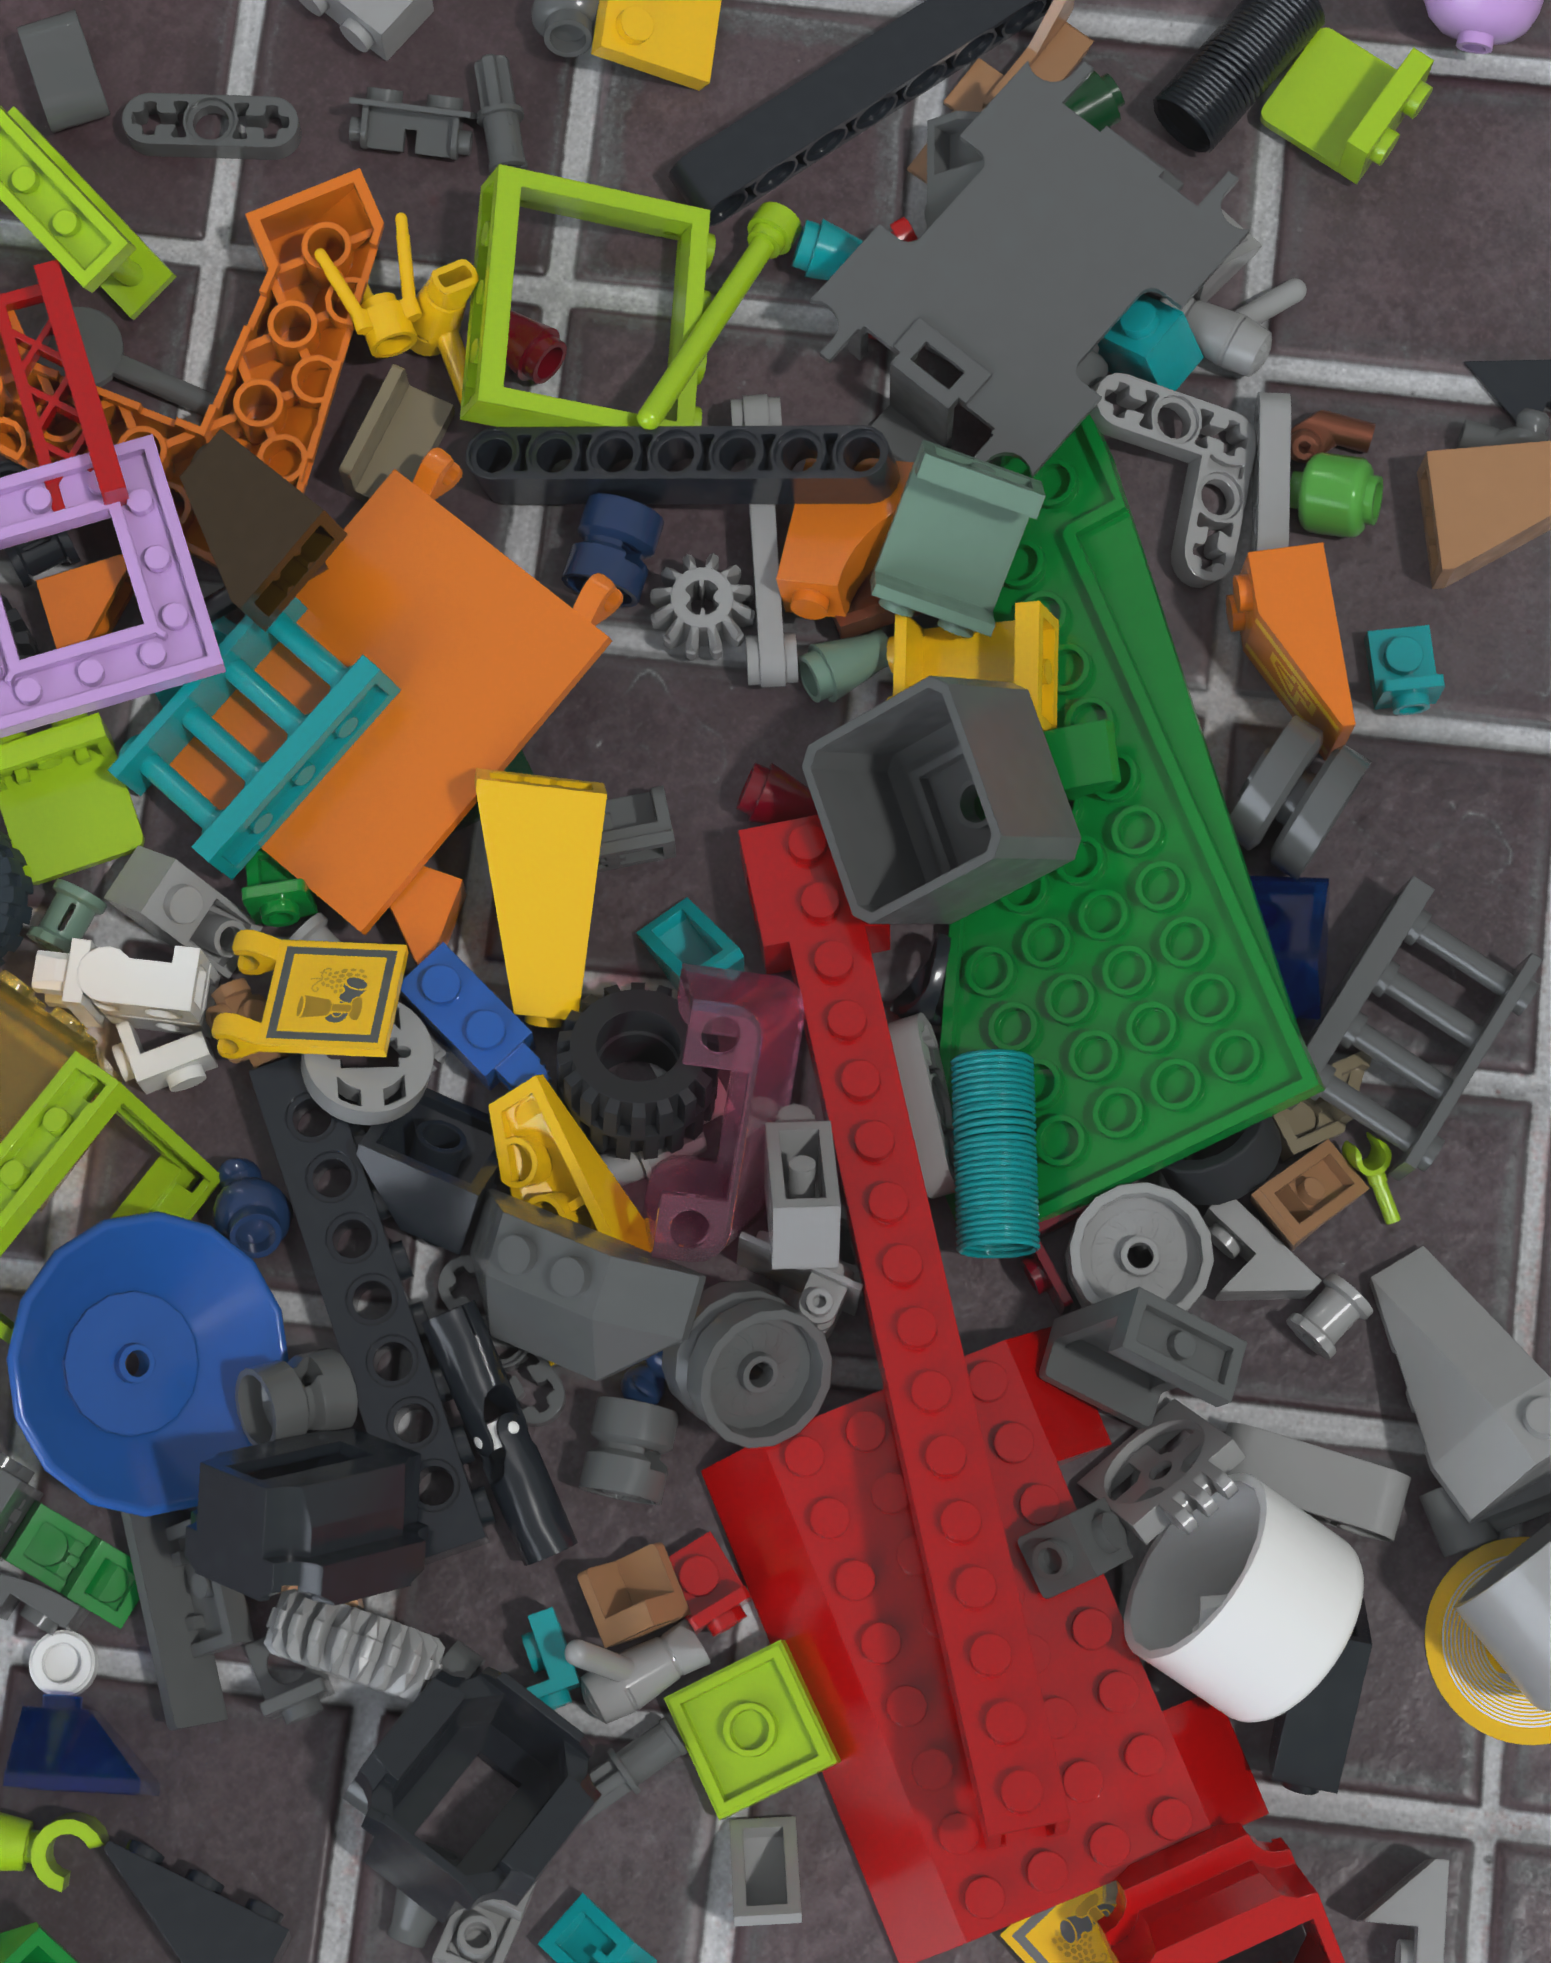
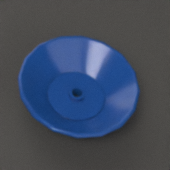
[6,1211,289,1517]

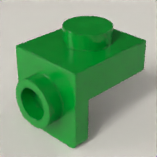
[241,848,318,927]

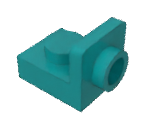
[1364,625,1445,715]
[521,1607,581,1710]
[538,1893,657,1963]

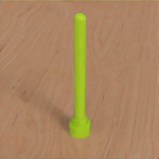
[637,202,802,430]

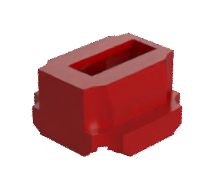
[1097,1822,1345,1963]

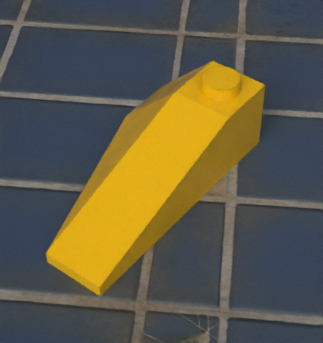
[488,1074,668,1366]

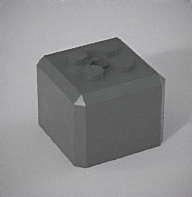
[802,676,1081,924]

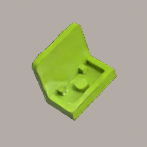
[1260,27,1434,184]
[0,712,145,885]

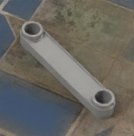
[730,394,798,688]

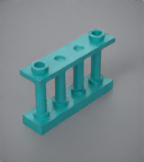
[108,597,401,880]

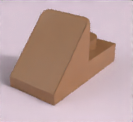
[1250,1139,1370,1251]

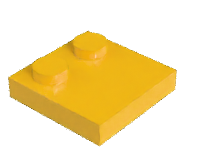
[591,0,721,91]

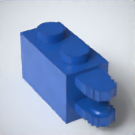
[400,942,554,1091]

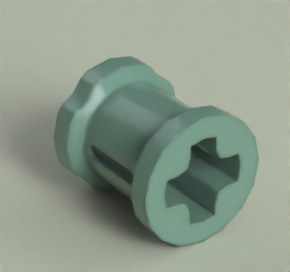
[26,878,107,953]

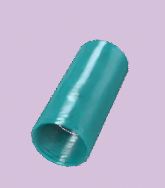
[950,1049,1041,1259]

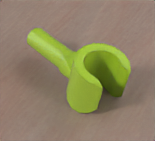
[1342,1132,1401,1225]

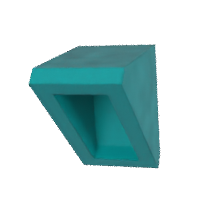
[636,897,745,1011]

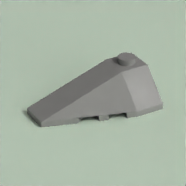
[1369,1246,1551,1524]

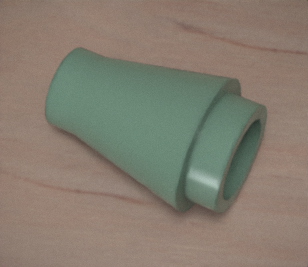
[798,630,889,703]

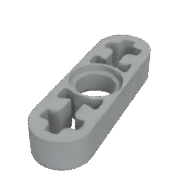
[1251,392,1291,552]
[888,1013,956,1199]

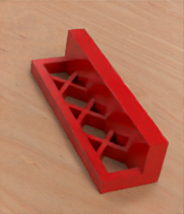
[0,259,129,512]

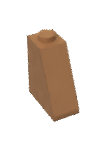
[1417,441,1551,589]

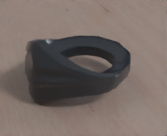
[890,933,951,1025]

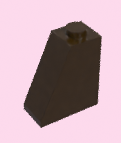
[180,429,348,632]

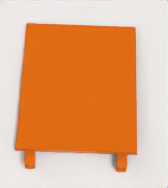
[169,447,624,935]

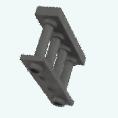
[1287,875,1543,1181]

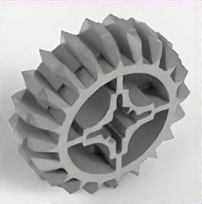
[264,1589,445,1702]

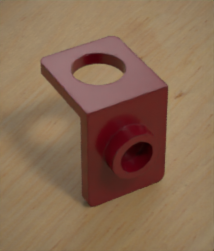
[1020,1203,1090,1315]

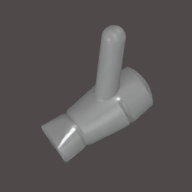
[1160,278,1307,377]
[564,1618,711,1724]

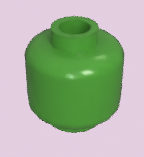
[1290,452,1383,538]

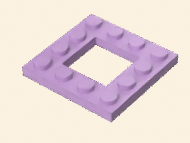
[0,434,226,738]

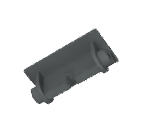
[349,87,477,160]

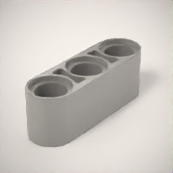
[1225,1422,1411,1542]

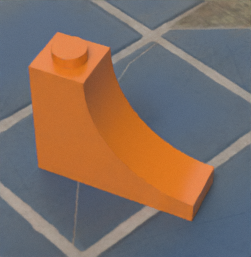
[776,458,914,620]

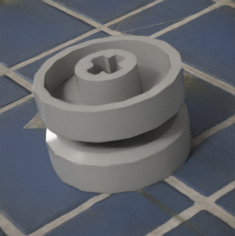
[1063,1182,1214,1311]

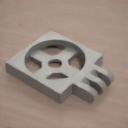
[1077,1398,1246,1545]

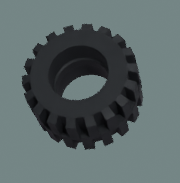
[557,982,720,1160]

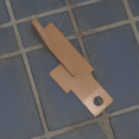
[907,0,1094,184]

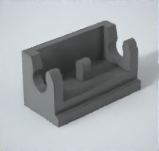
[597,785,676,873]

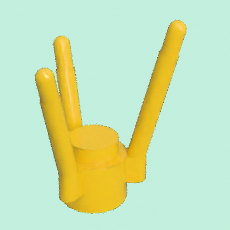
[314,212,423,358]

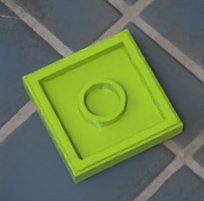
[664,1640,841,1820]

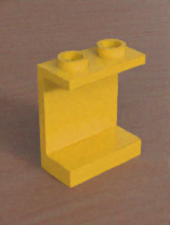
[887,601,1059,732]

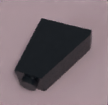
[1269,1598,1372,1795]

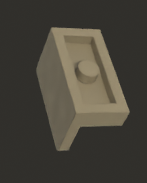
[339,364,455,503]

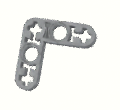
[1089,373,1256,588]

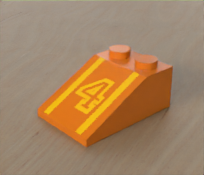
[1226,542,1356,761]

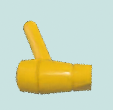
[410,259,479,405]

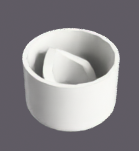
[1124,1473,1364,1723]

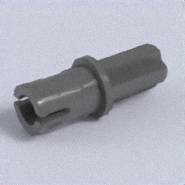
[474,54,528,173]
[581,1717,688,1824]

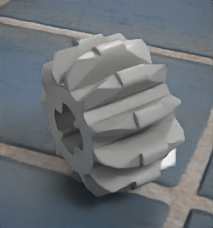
[650,553,755,661]

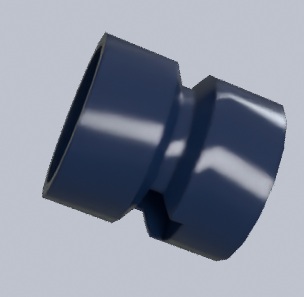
[561,493,665,607]

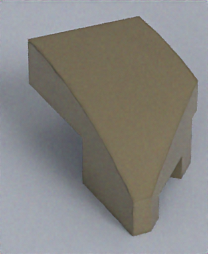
[1272,1051,1372,1162]

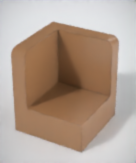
[577,1542,691,1648]

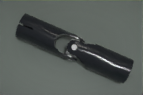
[421,1300,578,1566]

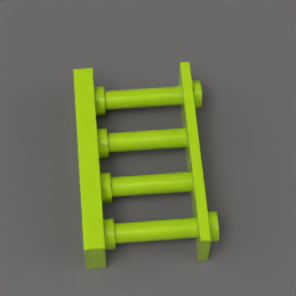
[0,105,177,320]

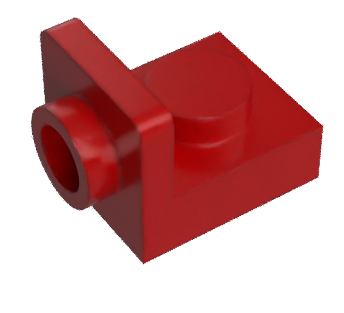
[669,1531,752,1638]

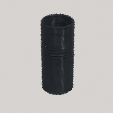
[1153,0,1325,153]

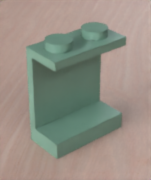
[870,440,1046,638]

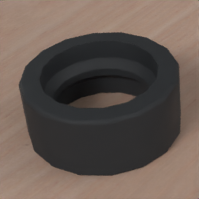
[1160,1116,1282,1205]

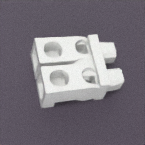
[31,938,221,1038]

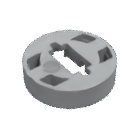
[301,1002,434,1125]

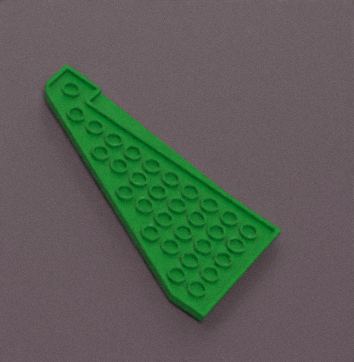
[940,414,1325,1222]

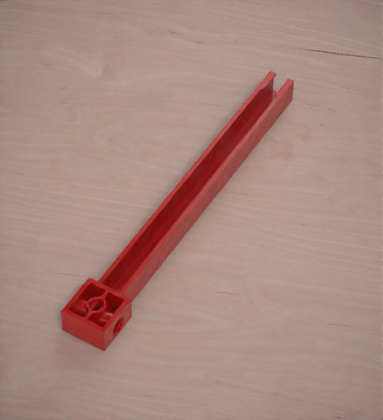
[738,815,1071,1850]

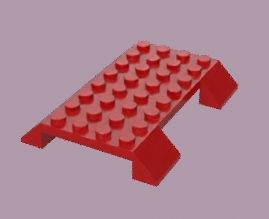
[701,1327,1269,1963]

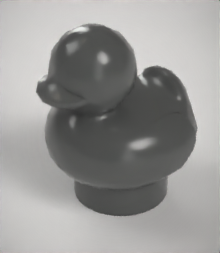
[531,0,599,57]

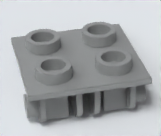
[736,1231,863,1339]

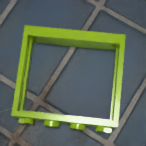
[460,164,716,427]
[0,1050,220,1345]

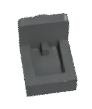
[1018,1497,1133,1599]

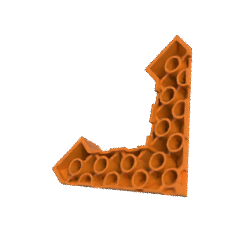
[0,168,385,568]

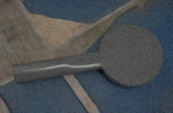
[38,307,216,416]

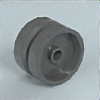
[1230,715,1372,881]
[662,1280,832,1448]

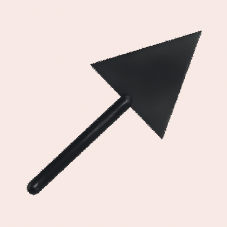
[1464,359,1551,423]

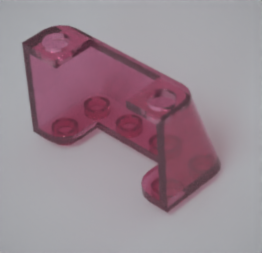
[642,963,805,1262]

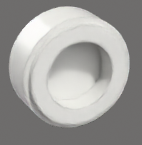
[29,1630,99,1698]

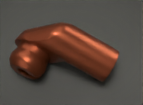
[1291,410,1376,463]

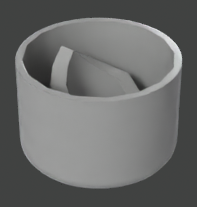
[1454,1521,1551,1712]

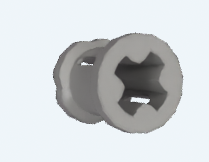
[1286,1273,1373,1360]

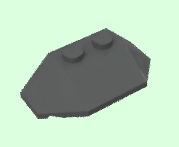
[470,1189,707,1381]

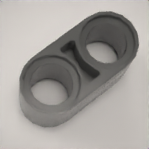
[17,9,110,134]

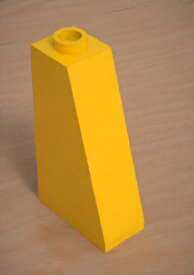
[474,768,607,1028]

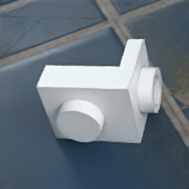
[111,1020,218,1095]

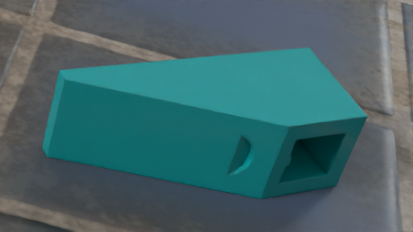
[1097,294,1204,391]

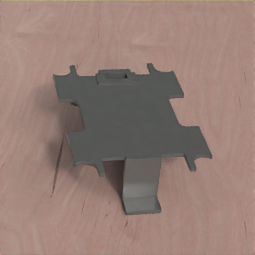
[810,61,1250,478]

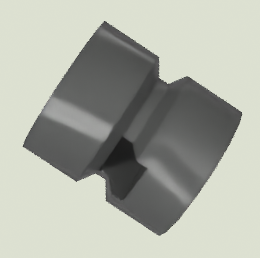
[235,1348,358,1445]
[579,1396,680,1506]

